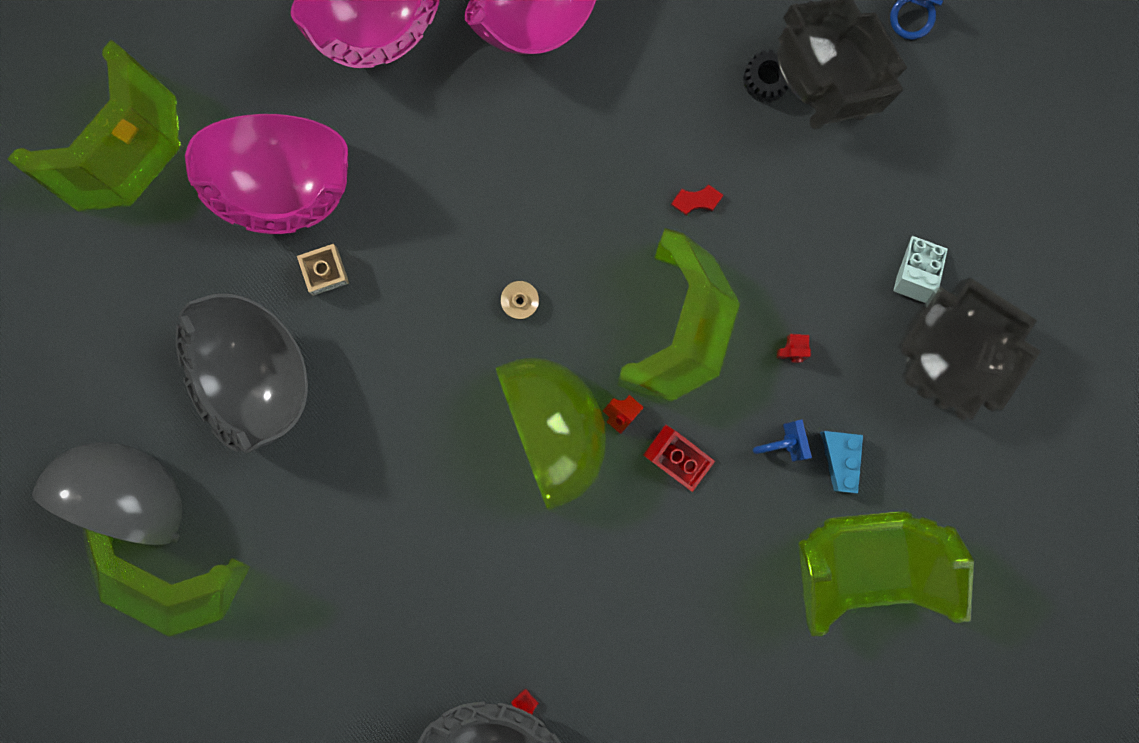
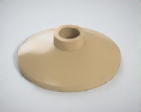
[501,281,539,319]

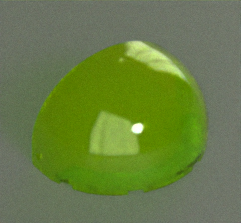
[495,358,607,511]

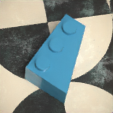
[820,431,863,493]

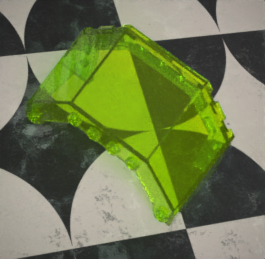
[8,40,180,211]
[617,228,740,402]
[798,511,974,636]
[82,527,250,637]

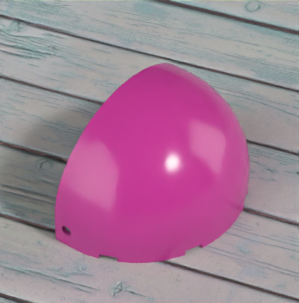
[291,0,440,68]
[465,0,596,54]
[185,114,348,234]

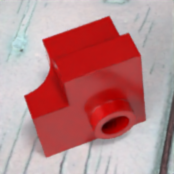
[777,334,811,363]
[603,395,644,434]

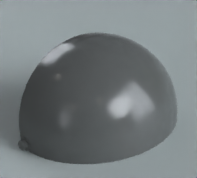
[32,442,182,545]

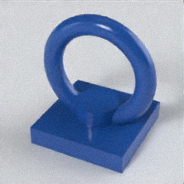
[890,0,943,40]
[753,420,812,462]

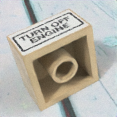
[297,244,349,295]

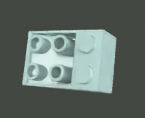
[893,236,948,304]

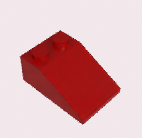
[643,425,715,492]

